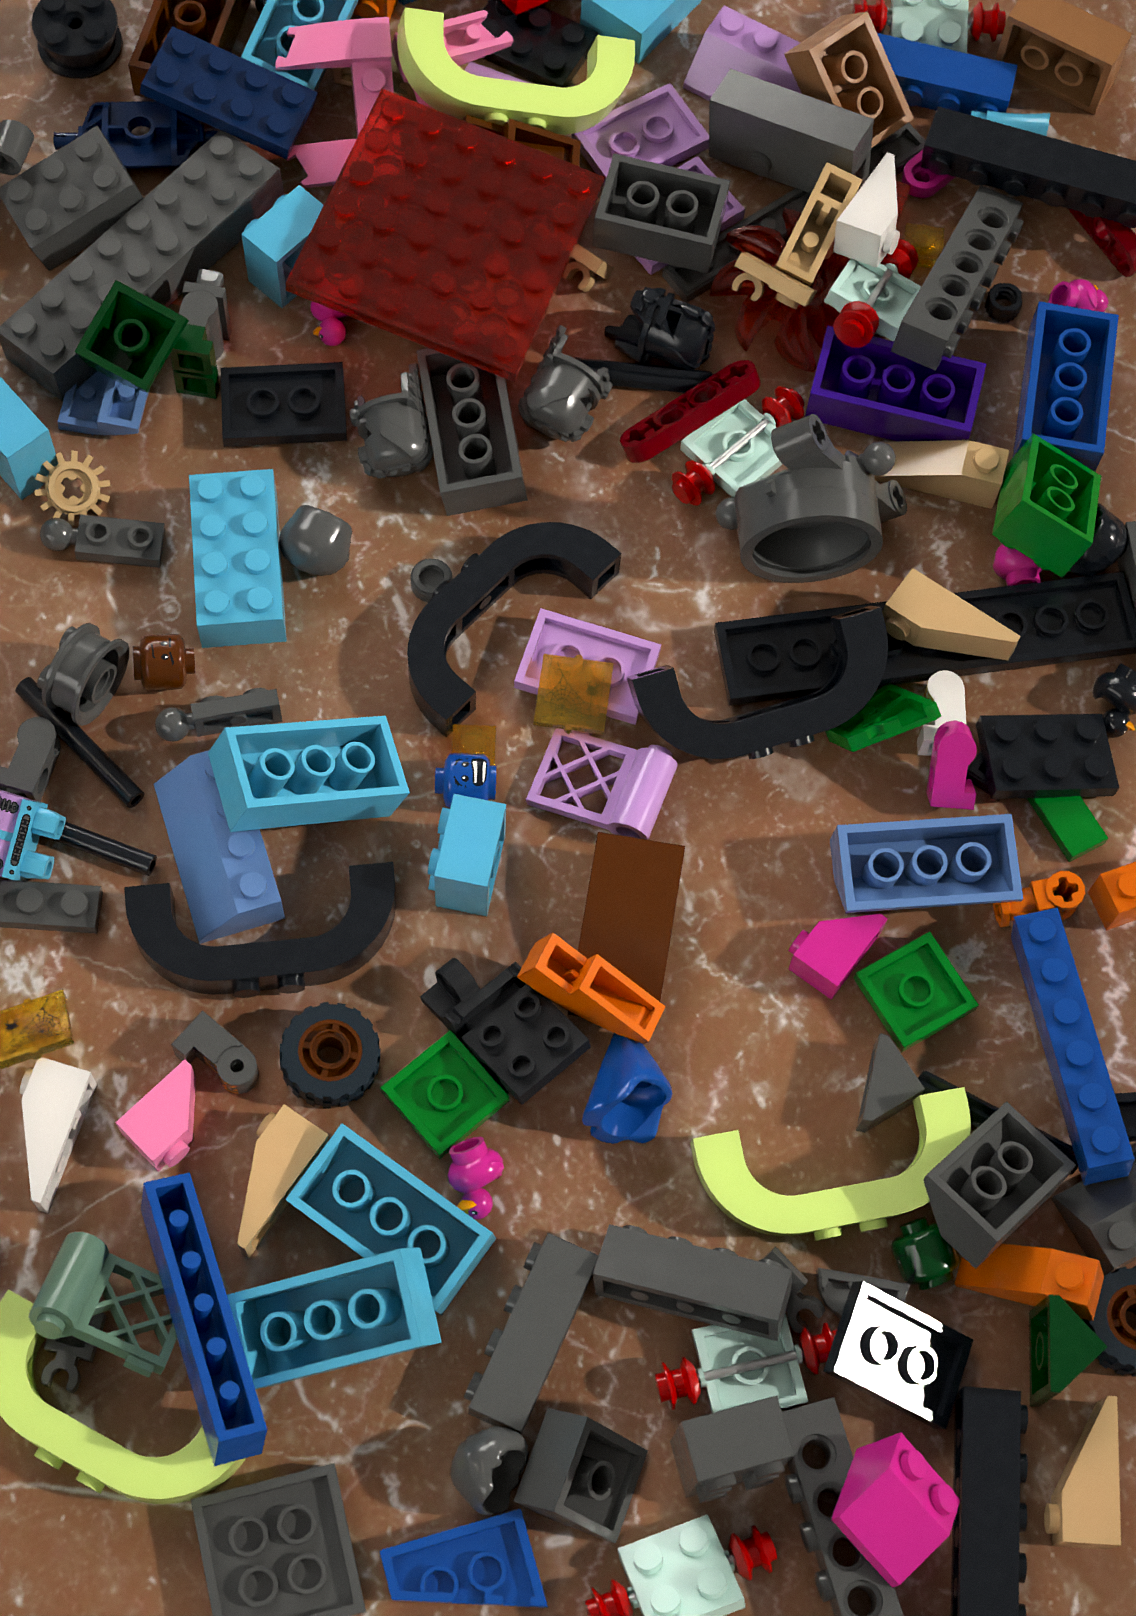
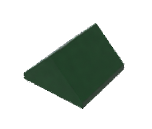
[1029,1294,1107,1407]

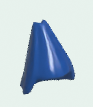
[582,1033,672,1144]

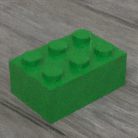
[992,433,1101,577]

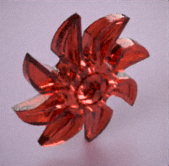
[709,208,850,372]

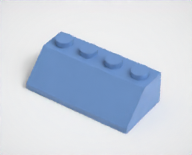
[154,750,285,944]
[830,814,1023,913]

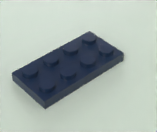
[140,26,318,160]

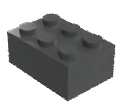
[0,126,144,271]
[592,153,730,273]
[670,1396,795,1503]

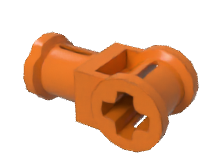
[992,871,1085,928]

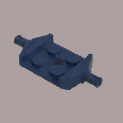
[53,101,220,168]

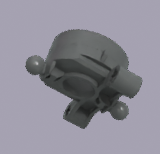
[715,414,907,583]

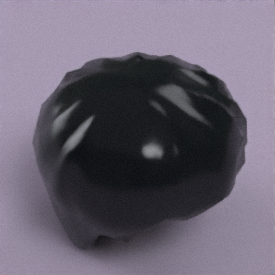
[1069,503,1128,576]

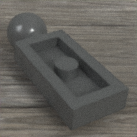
[40,514,165,568]
[155,688,283,742]

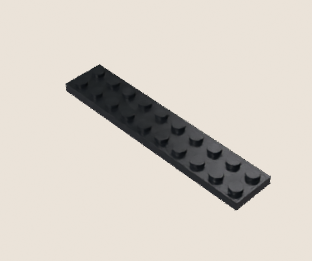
[714,572,1136,706]

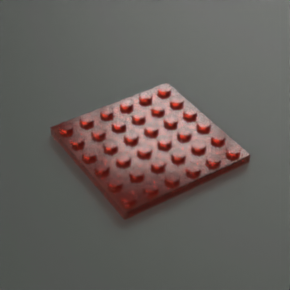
[286,89,605,382]

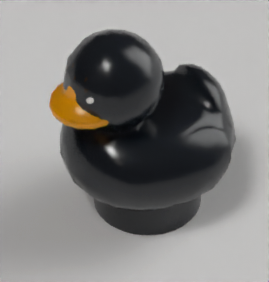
[1093,663,1136,737]

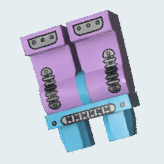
[0,790,66,881]

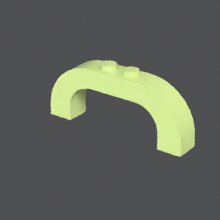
[397,7,635,135]
[690,1087,971,1241]
[0,1289,246,1504]

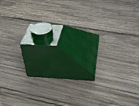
[74,280,189,393]

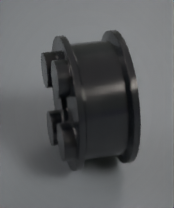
[32,0,122,79]

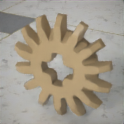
[34,450,111,526]

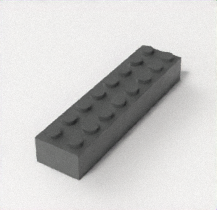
[0,130,284,402]

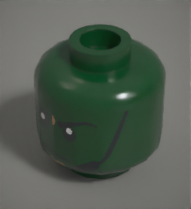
[891,1217,959,1290]

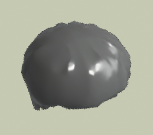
[279,505,352,576]
[450,1426,529,1515]

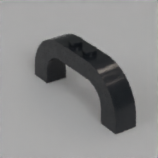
[407,522,621,737]
[627,605,888,759]
[124,862,396,998]

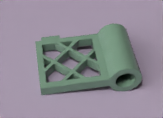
[29,1232,177,1378]

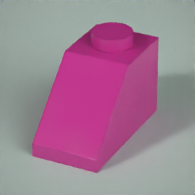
[788,914,887,1000]

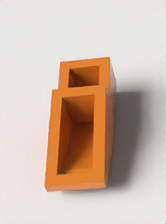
[517,932,666,1044]

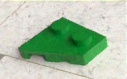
[825,683,941,752]

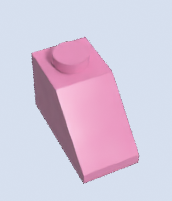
[115,1059,196,1172]

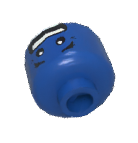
[435,753,497,809]

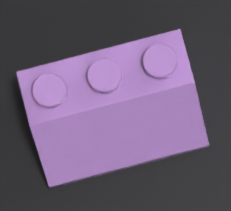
[683,6,802,101]

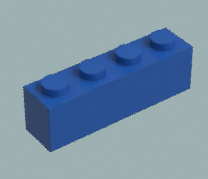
[877,33,1018,115]

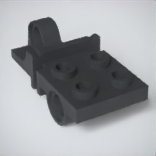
[420,958,591,1105]

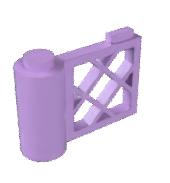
[526,722,678,840]

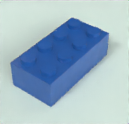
[1013,301,1119,471]

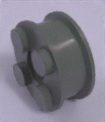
[37,623,130,726]

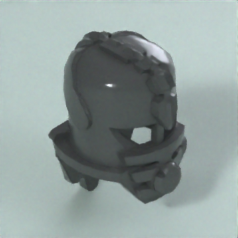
[518,325,613,442]
[349,363,433,479]

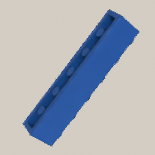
[1011,907,1135,1185]
[141,1172,267,1466]

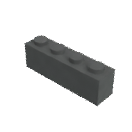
[593,1224,792,1341]
[464,1233,599,1434]

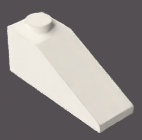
[833,153,900,268]
[20,1056,97,1213]

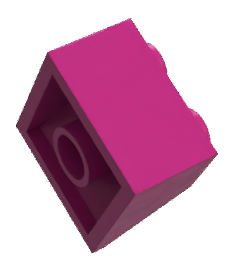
[831,1432,960,1588]

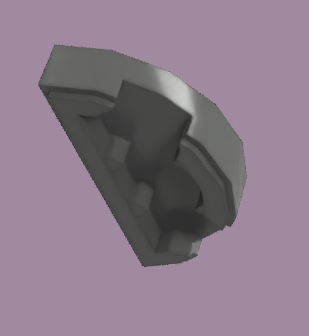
[816,1268,910,1319]

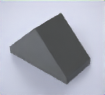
[856,1033,925,1133]

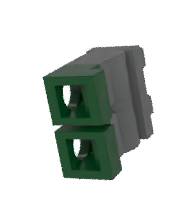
[170,269,232,399]

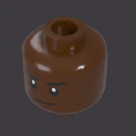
[133,634,195,691]

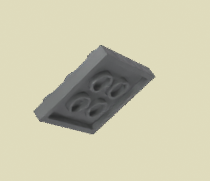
[191,1463,367,1616]

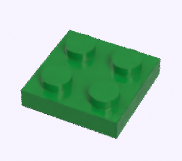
[853,931,979,1053]
[380,1030,510,1160]

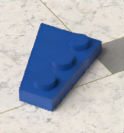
[379,1509,548,1608]

